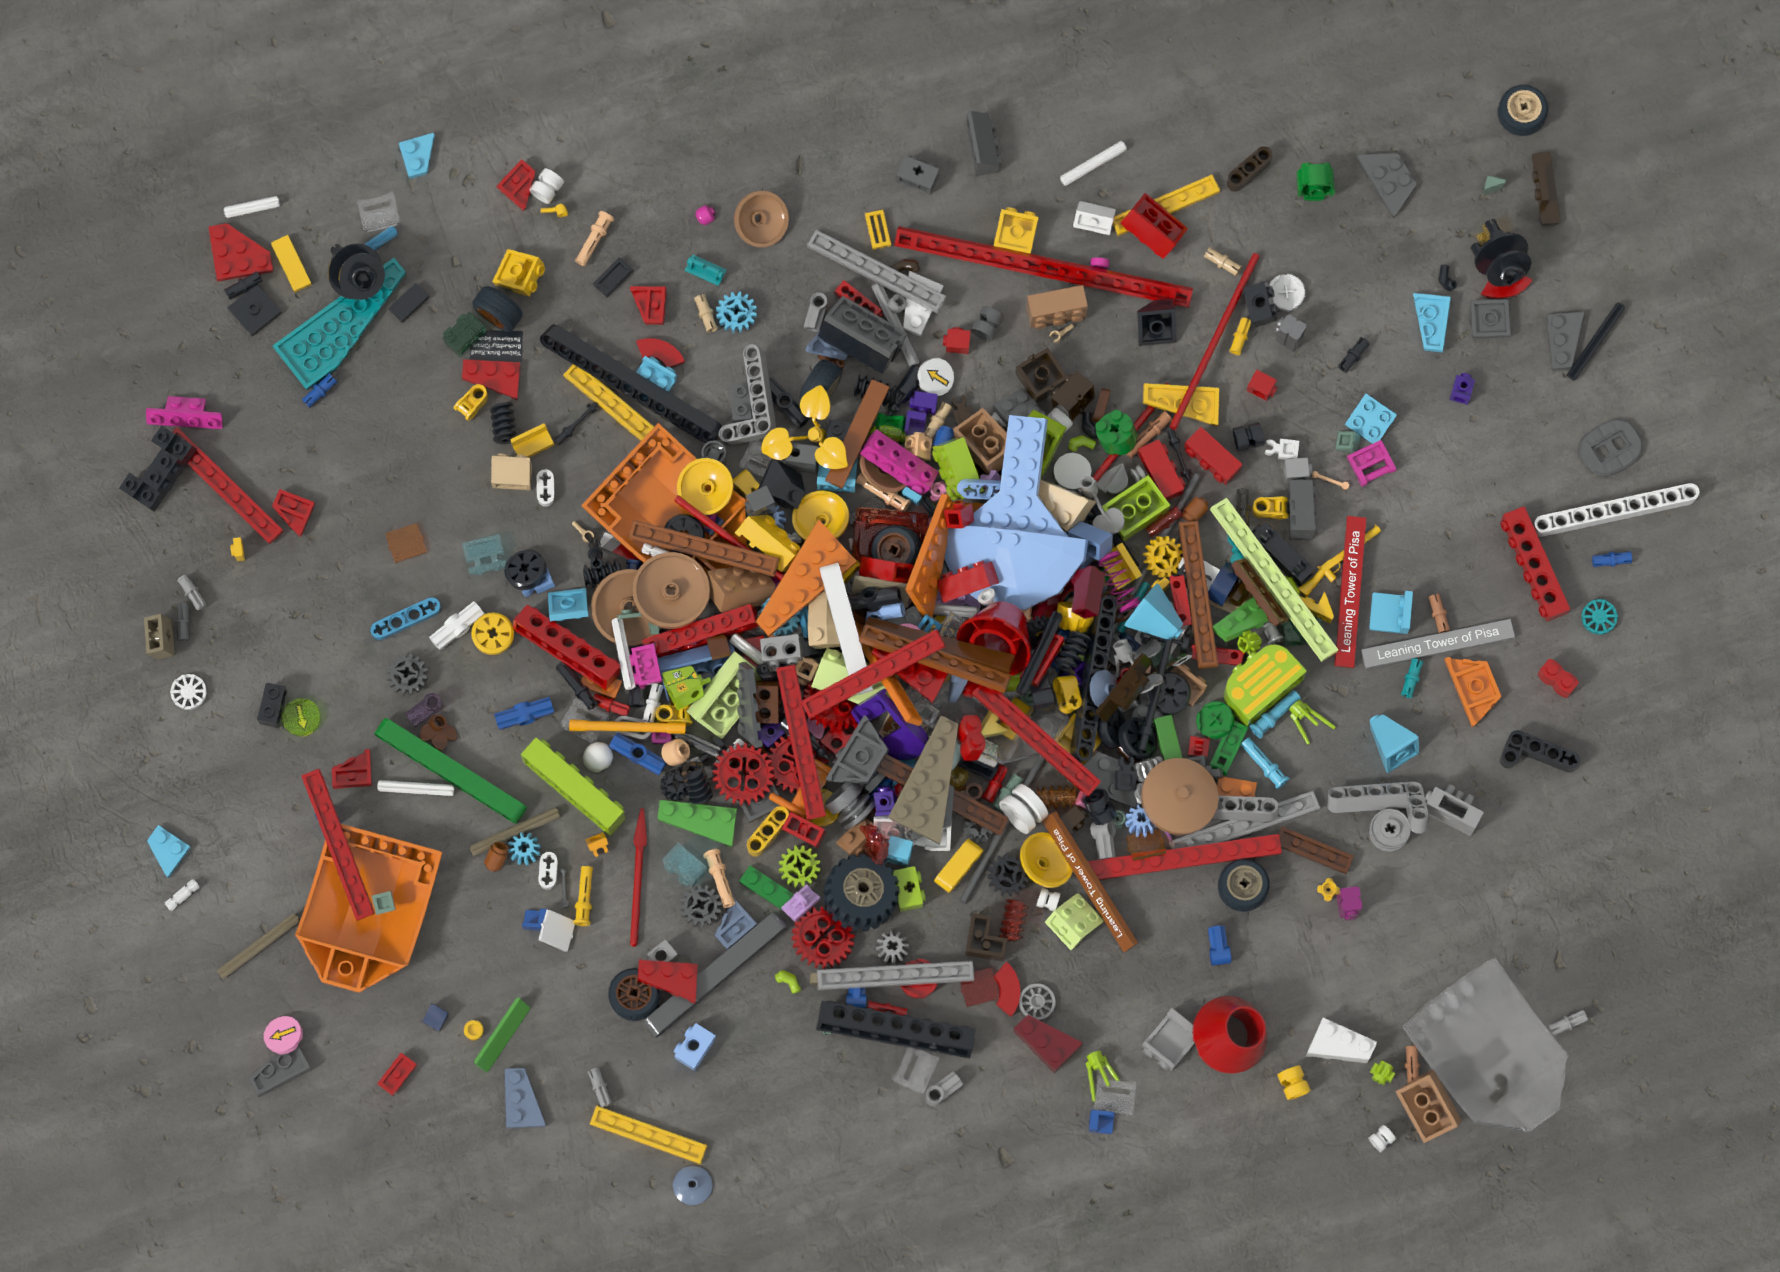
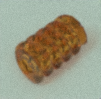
[1036,784,1076,810]

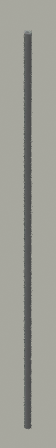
[960,473,1201,904]

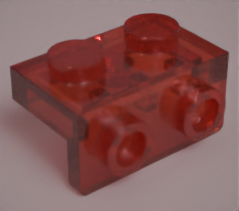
[860,824,889,865]

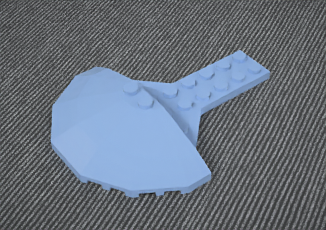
[944,415,1088,610]

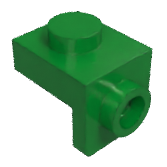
[875,413,906,436]

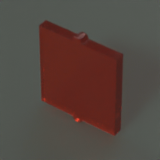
[960,967,999,1007]

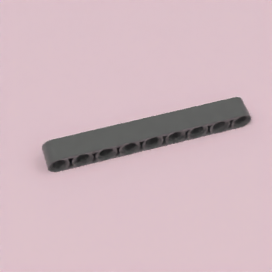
[643,911,788,1038]

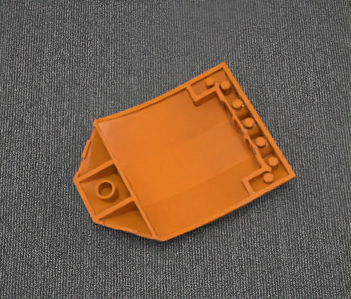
[581,423,748,575]
[295,824,443,993]

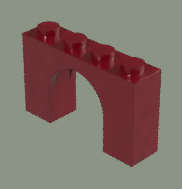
[1033,566,1105,620]

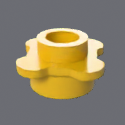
[1317,878,1340,901]

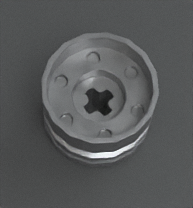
[824,783,875,830]

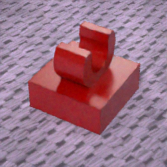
[1188,736,1210,758]

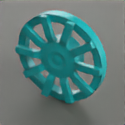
[1581,599,1618,635]

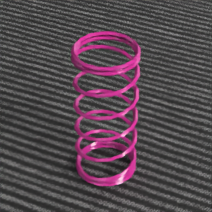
[1096,551,1141,613]

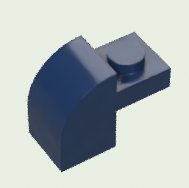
[1208,562,1240,606]

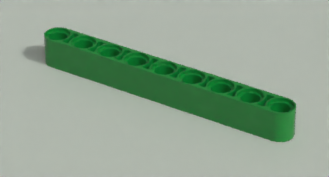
[374,717,527,824]

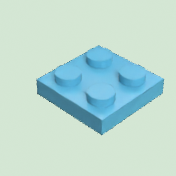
[548,588,588,621]

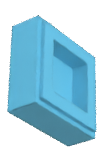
[902,487,922,506]

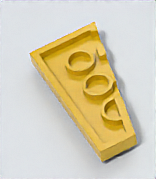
[1143,383,1219,426]

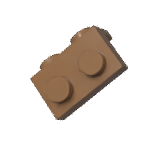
[1171,663,1207,707]
[836,818,883,857]

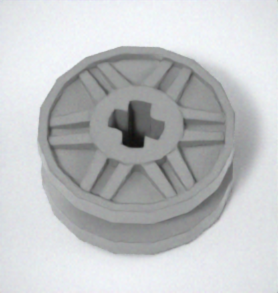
[1369,809,1411,852]

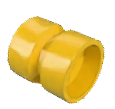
[1277,1065,1311,1101]

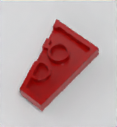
[462,360,520,401]
[637,960,697,1004]

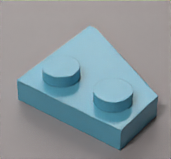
[399,133,435,179]
[147,825,191,878]

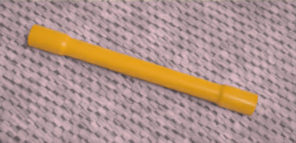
[569,719,686,734]

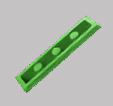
[1153,715,1182,761]
[474,998,530,1072]

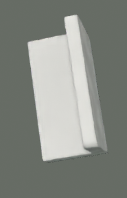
[1073,201,1116,235]

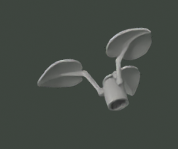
[1069,463,1128,534]
[1109,638,1163,694]

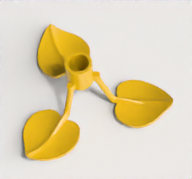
[761,385,848,469]

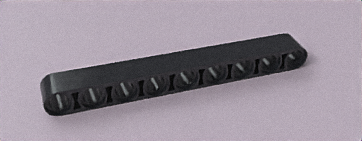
[1070,595,1117,763]

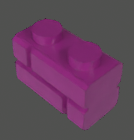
[1336,886,1363,921]

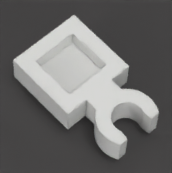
[1265,439,1299,460]

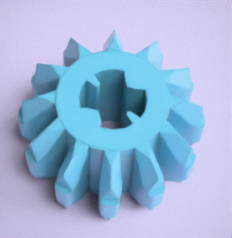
[508,832,541,866]

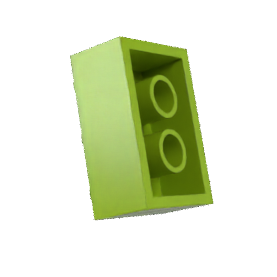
[1028,409,1067,478]
[932,437,984,500]
[1102,475,1170,541]

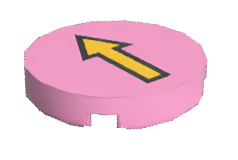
[264,1016,303,1055]

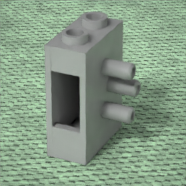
[1425,784,1484,837]

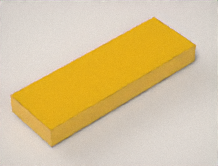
[271,235,312,293]

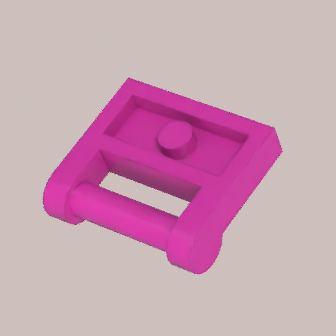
[1347,440,1396,487]

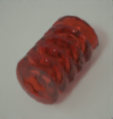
[998,899,1029,942]

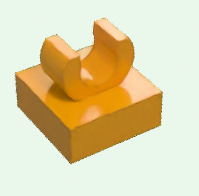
[585,832,608,857]

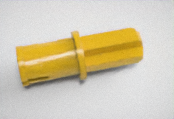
[1229,318,1251,355]

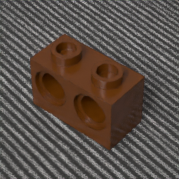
[753,681,780,723]

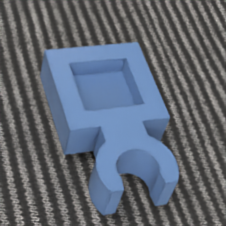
[522,568,555,597]

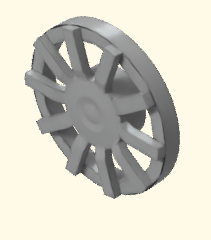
[1019,984,1055,1020]

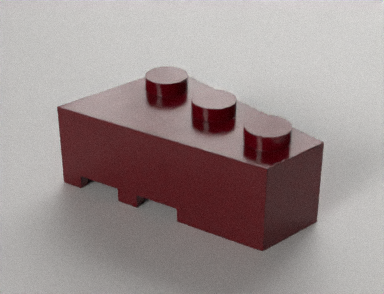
[1013,1015,1083,1073]

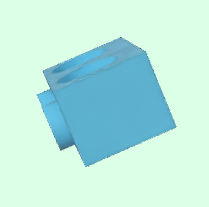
[883,836,913,868]

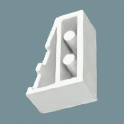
[1305,1018,1377,1063]

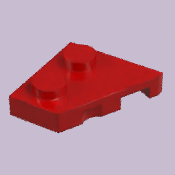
[496,159,536,211]
[630,286,667,325]
[332,749,372,789]

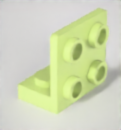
[1045,893,1104,950]

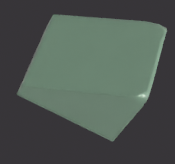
[1483,175,1506,194]
[1335,431,1361,453]

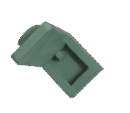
[617,609,662,635]

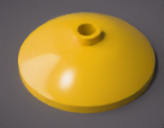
[677,458,734,515]
[792,491,849,541]
[1020,832,1073,888]

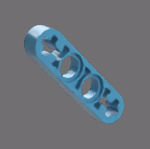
[370,597,441,640]

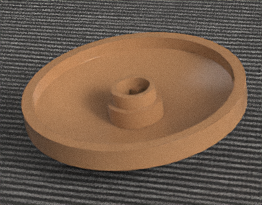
[633,552,710,629]
[591,569,661,646]
[1141,758,1219,835]

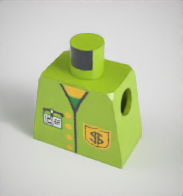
[662,666,711,711]

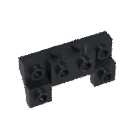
[119,425,197,512]

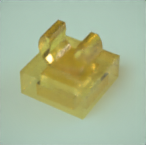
[1476,224,1490,244]

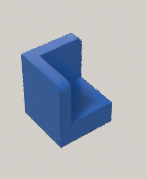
[522,908,548,931]
[1089,1110,1115,1134]

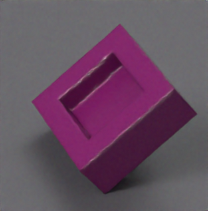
[652,732,671,744]

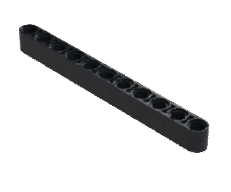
[540,324,723,444]

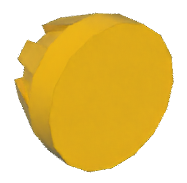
[1057,601,1094,633]

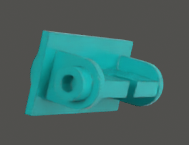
[685,255,727,286]

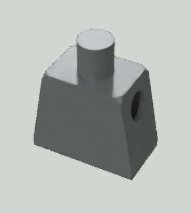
[783,443,819,475]

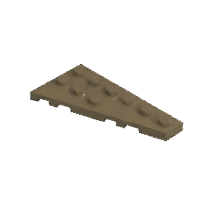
[888,715,958,845]

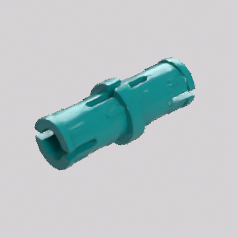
[1400,658,1424,699]

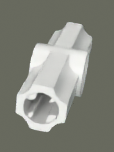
[429,601,484,650]

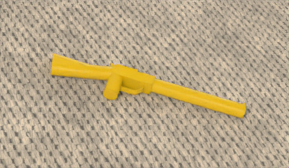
[1298,524,1381,597]

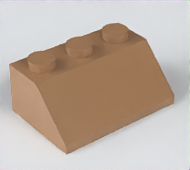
[953,408,1007,475]
[1395,1069,1462,1143]

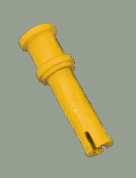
[573,866,593,926]

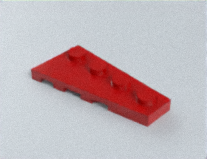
[872,647,949,704]

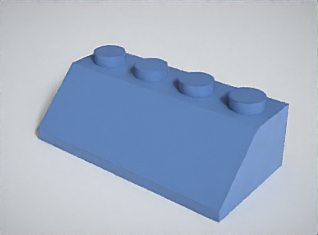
[658,639,735,701]

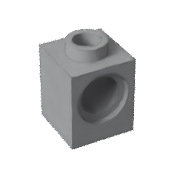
[1283,458,1312,483]
[647,939,678,962]

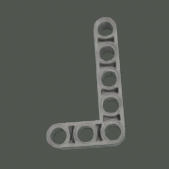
[719,344,776,445]
[1328,782,1428,834]

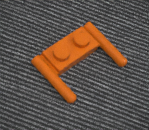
[769,758,832,819]

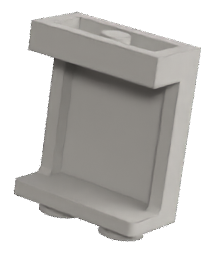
[1141,1008,1195,1071]

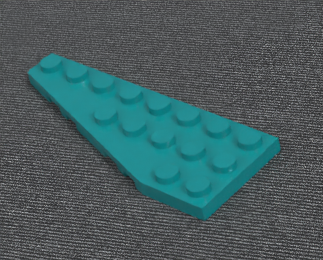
[273,258,406,390]

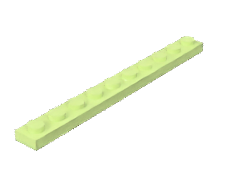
[1210,498,1338,662]

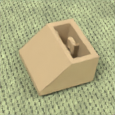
[491,454,533,490]

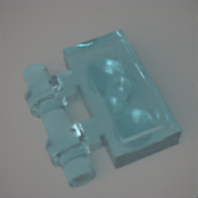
[462,534,506,575]

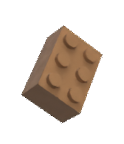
[1026,285,1088,329]
[707,567,776,612]

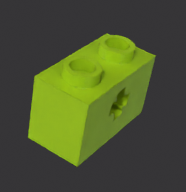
[893,866,926,912]

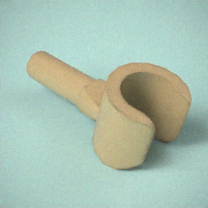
[1049,324,1074,343]
[572,521,594,543]

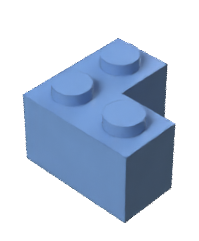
[1068,521,1113,569]

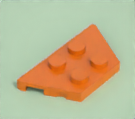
[1444,657,1502,727]

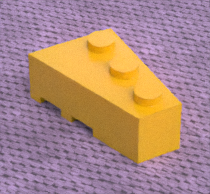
[735,515,800,572]

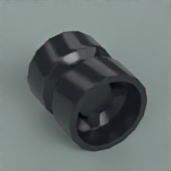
[1232,422,1265,452]
[1083,789,1117,825]

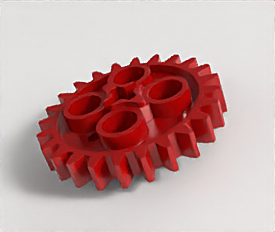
[802,679,857,731]
[767,735,829,794]
[712,743,775,806]
[791,906,855,969]

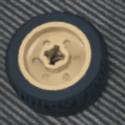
[1498,85,1548,136]

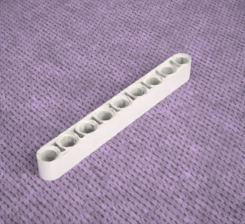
[1533,483,1699,537]

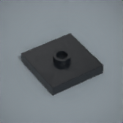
[228,284,281,336]

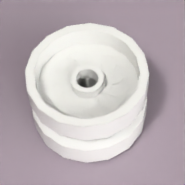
[999,784,1048,834]

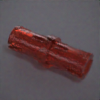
[1146,506,1183,538]

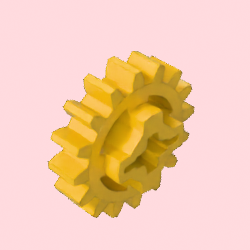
[1143,536,1182,577]

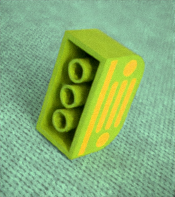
[1224,645,1307,727]

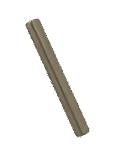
[470,807,560,856]
[217,913,300,979]

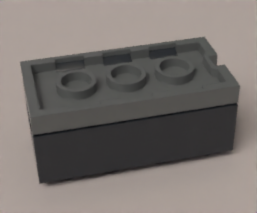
[818,296,907,374]

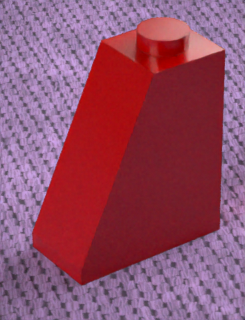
[859,557,915,583]

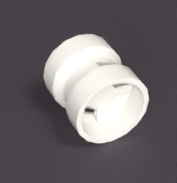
[1037,888,1061,911]
[1368,1125,1396,1152]

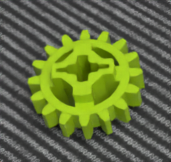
[779,845,820,888]

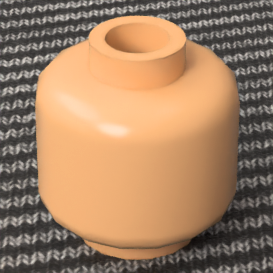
[661,739,690,766]

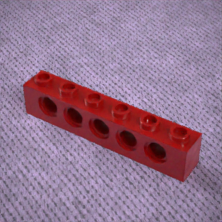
[1500,506,1570,622]
[513,604,621,690]
[642,604,759,658]

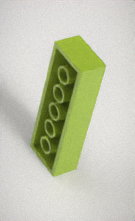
[521,737,625,836]

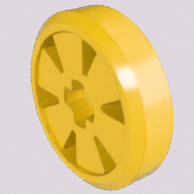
[472,612,514,655]

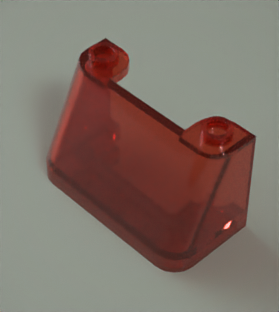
[851,507,931,564]

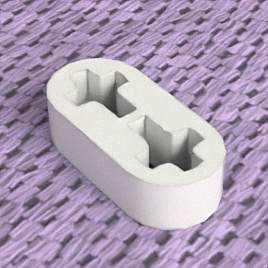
[537,469,555,507]
[538,852,558,890]

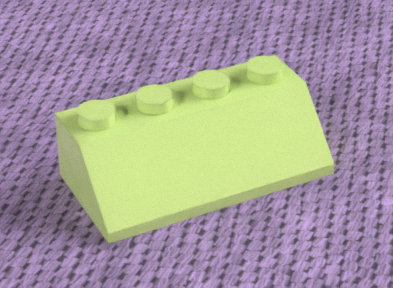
[811,648,899,704]
[687,651,763,739]

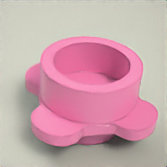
[929,481,947,502]

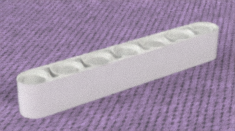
[819,563,873,696]

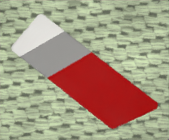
[600,533,639,560]

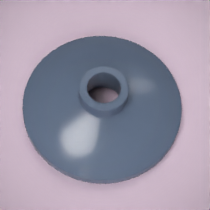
[1090,670,1117,707]
[673,1166,712,1205]

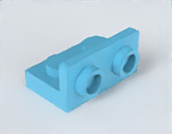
[636,356,677,392]

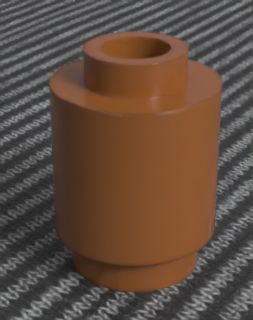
[1181,497,1209,522]
[484,842,509,872]

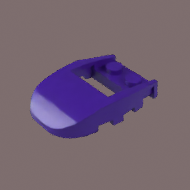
[851,688,929,760]

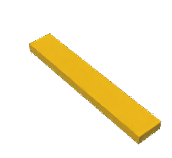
[1112,175,1220,236]
[563,364,654,441]
[590,1106,707,1165]

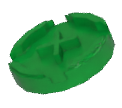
[1196,701,1235,739]

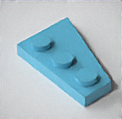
[1413,293,1451,353]

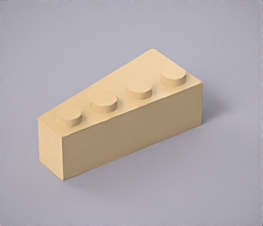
[1038,478,1096,531]

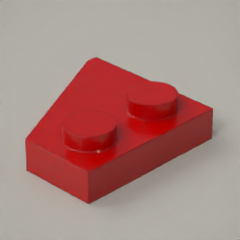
[272,489,315,537]

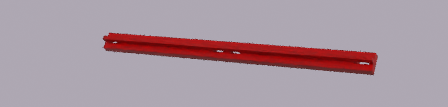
[894,226,1193,308]

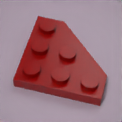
[208,223,273,282]

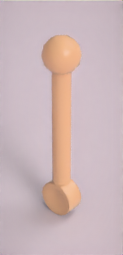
[1311,471,1349,490]

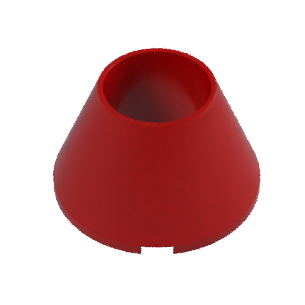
[956,601,1031,676]
[1192,996,1267,1074]

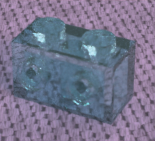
[662,842,708,887]

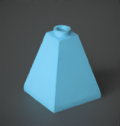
[1124,583,1183,640]
[1370,714,1419,773]

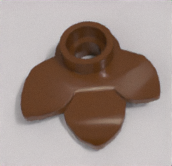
[420,714,457,751]

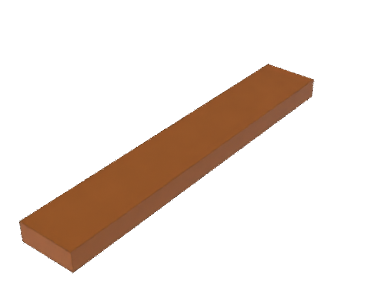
[825,379,889,489]

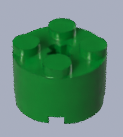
[1296,162,1335,201]
[1095,410,1138,456]

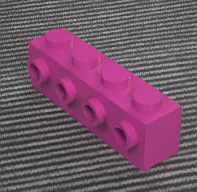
[860,429,939,496]

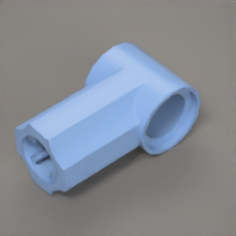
[866,601,905,621]

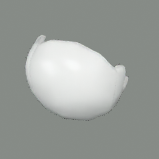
[582,742,614,773]

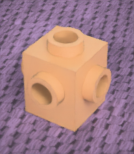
[905,432,932,461]
[795,657,819,686]

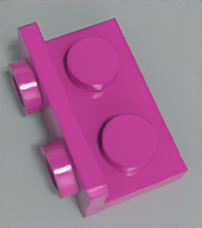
[629,643,662,689]

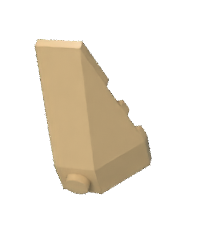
[808,590,840,649]

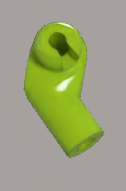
[1068,435,1097,452]
[775,970,801,994]

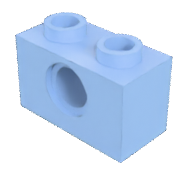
[674,1023,716,1071]

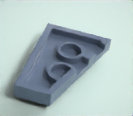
[505,1068,546,1128]

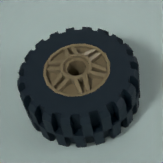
[823,853,900,932]

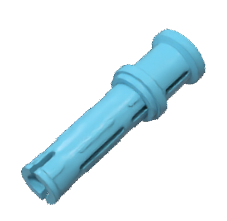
[1249,690,1301,738]
[1241,737,1290,790]

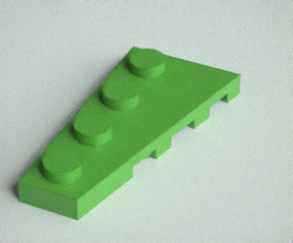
[1213,587,1286,642]
[657,800,737,848]

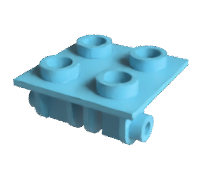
[1345,394,1397,444]

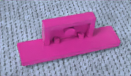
[146,396,223,429]

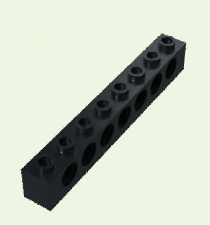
[816,1001,976,1059]

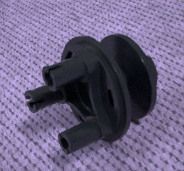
[1470,219,1532,287]
[328,243,385,300]

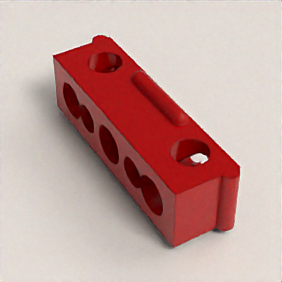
[834,280,883,318]
[1170,575,1192,628]
[1191,644,1245,666]

